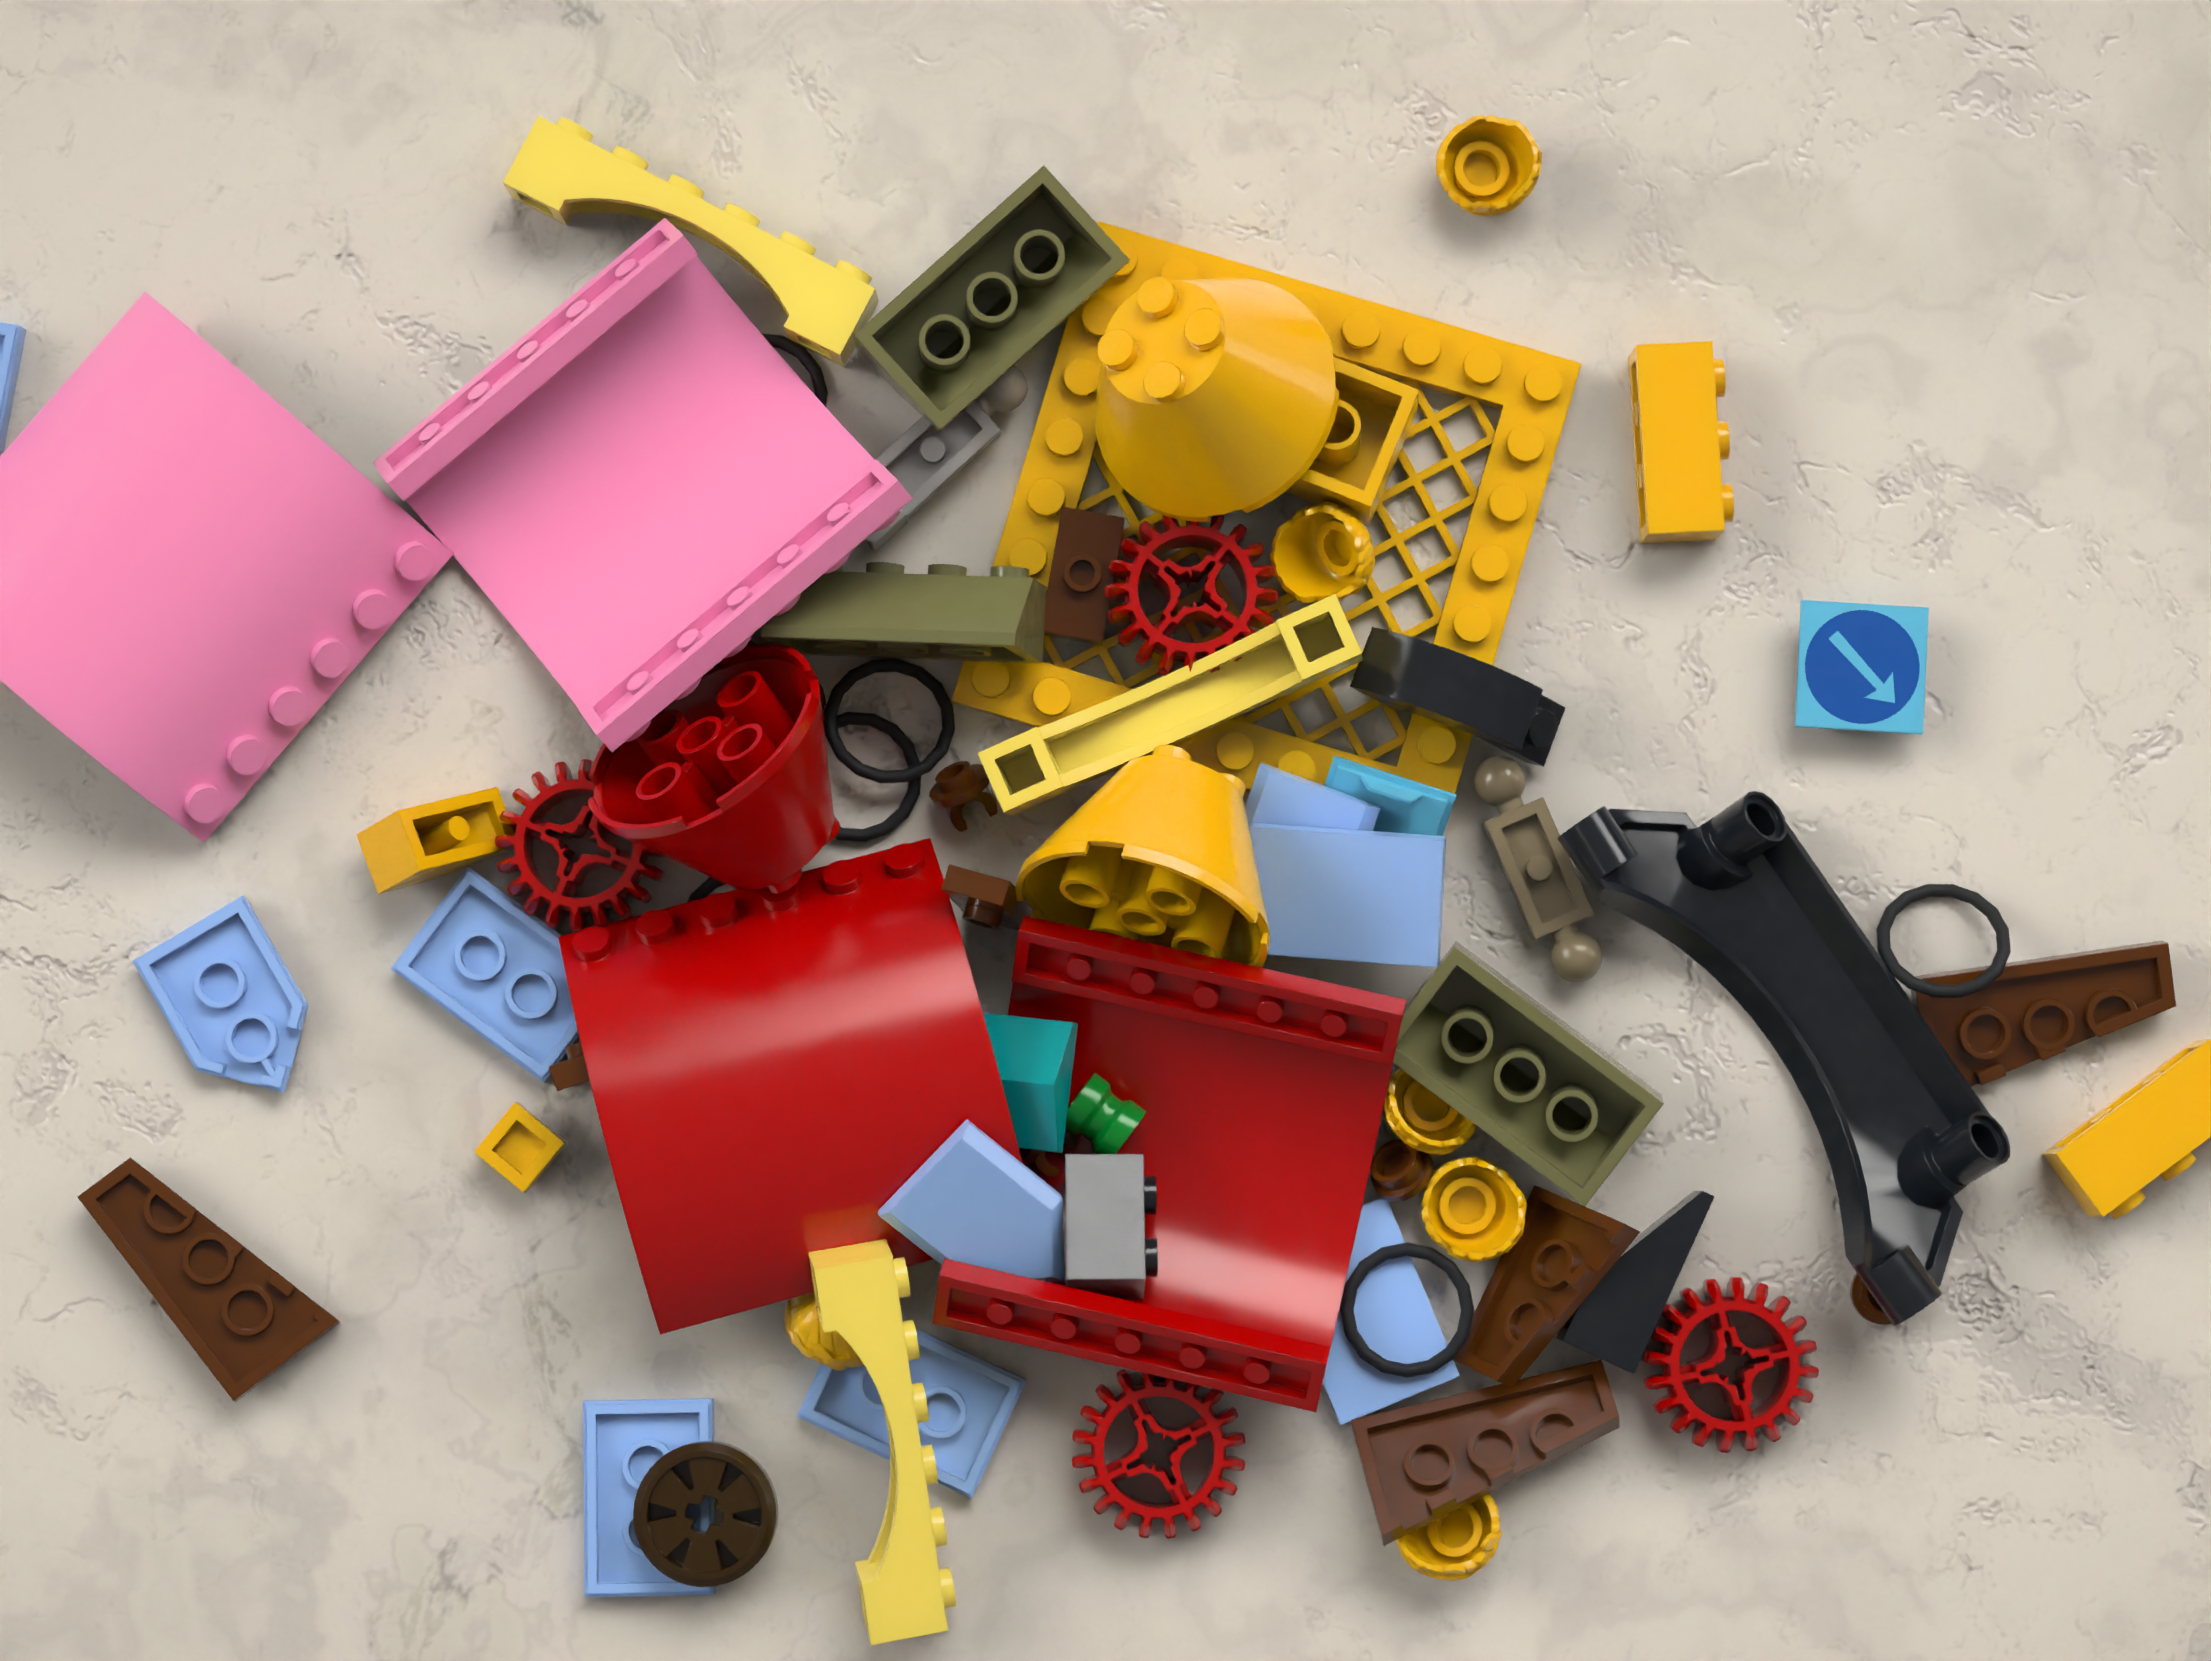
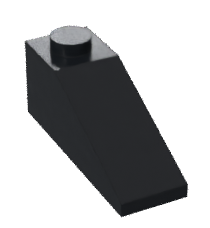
[1556,1191,1715,1374]

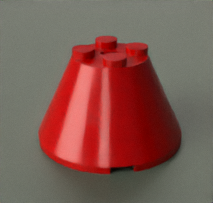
[588,643,840,894]

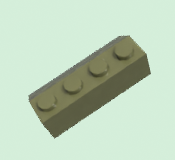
[854,165,1130,431]
[761,562,1047,663]
[1393,941,1664,1206]

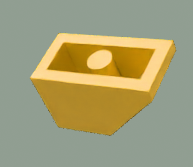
[356,787,515,894]

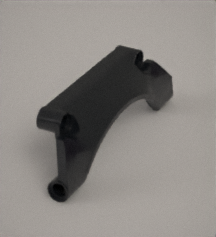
[1557,791,2010,1326]

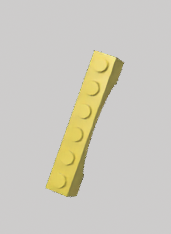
[503,116,879,367]
[978,594,1363,816]
[808,1239,956,1645]

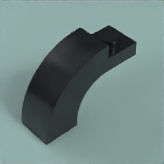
[1350,627,1566,767]

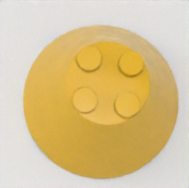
[1095,277,1340,522]
[1015,745,1271,968]

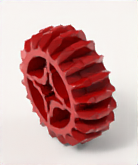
[1104,514,1278,677]
[495,759,665,932]
[1642,1277,1819,1453]
[1072,1369,1246,1539]

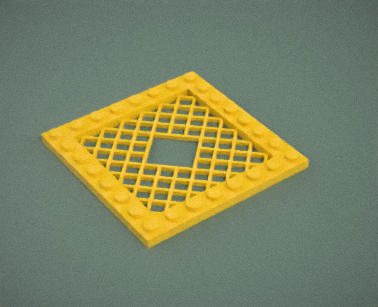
[952,221,1582,834]

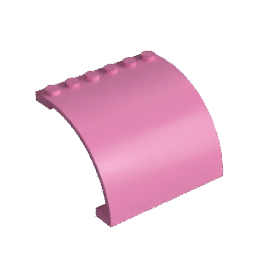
[373,218,913,752]
[0,292,454,843]

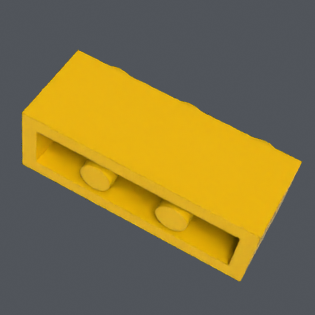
[1628,341,1734,544]
[2042,1039,2211,1219]

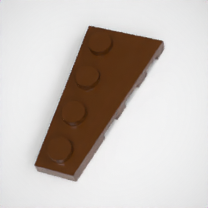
[1911,940,2176,1087]
[78,1157,340,1402]
[1351,1360,1620,1546]

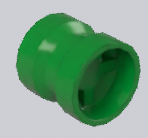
[1065,1072,1146,1154]

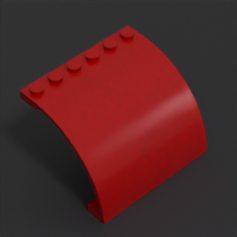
[558,838,1022,1335]
[932,915,1406,1412]

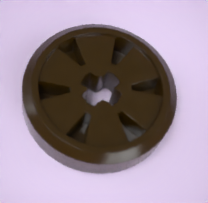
[633,1441,778,1587]

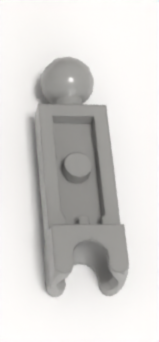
[866,366,1028,550]

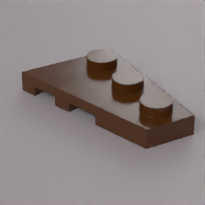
[1453,1185,1640,1388]

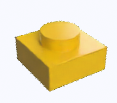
[474,1102,567,1193]

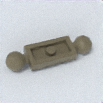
[1474,756,1602,983]

